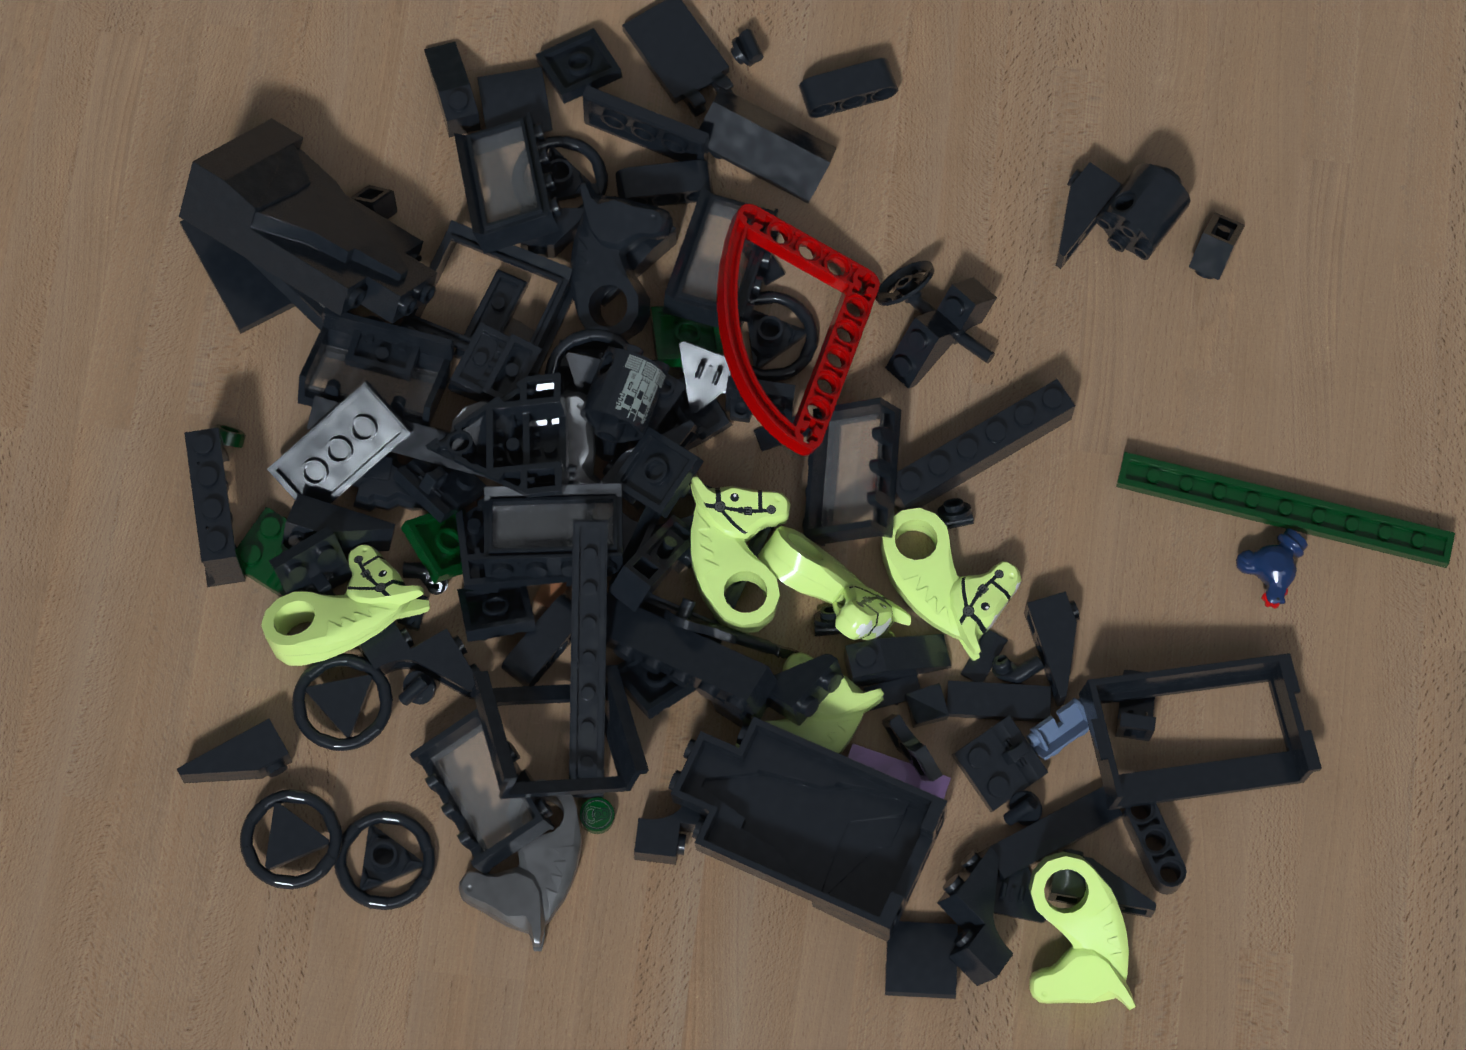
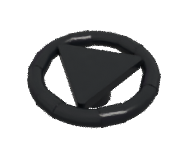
[512,135,608,208]
[747,291,818,382]
[545,329,629,395]
[291,653,393,751]
[240,789,342,890]
[334,810,436,910]

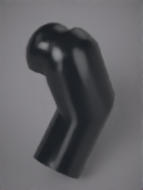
[402,561,448,595]
[992,655,1044,684]

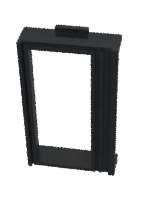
[1079,653,1322,810]

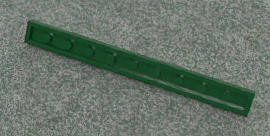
[1116,452,1455,568]

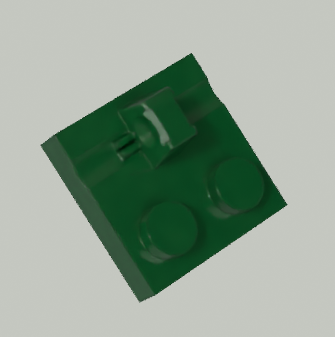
[650,306,724,372]
[235,507,291,597]
[401,508,466,584]

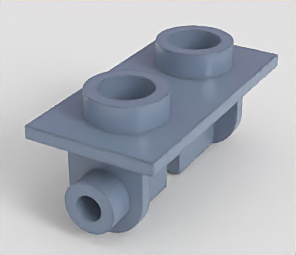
[1026,698,1089,761]

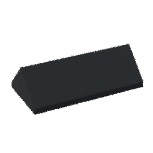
[699,87,836,203]

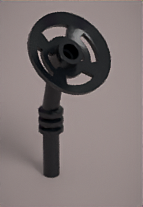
[875,261,995,364]

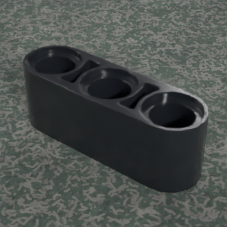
[799,58,898,118]
[615,160,714,207]
[501,593,572,686]
[1122,804,1187,895]

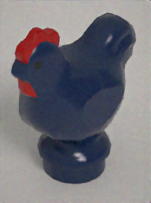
[1236,529,1308,609]

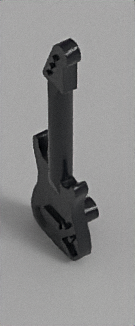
[663,597,799,659]

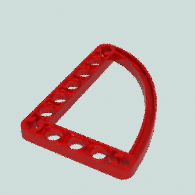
[717,204,880,456]

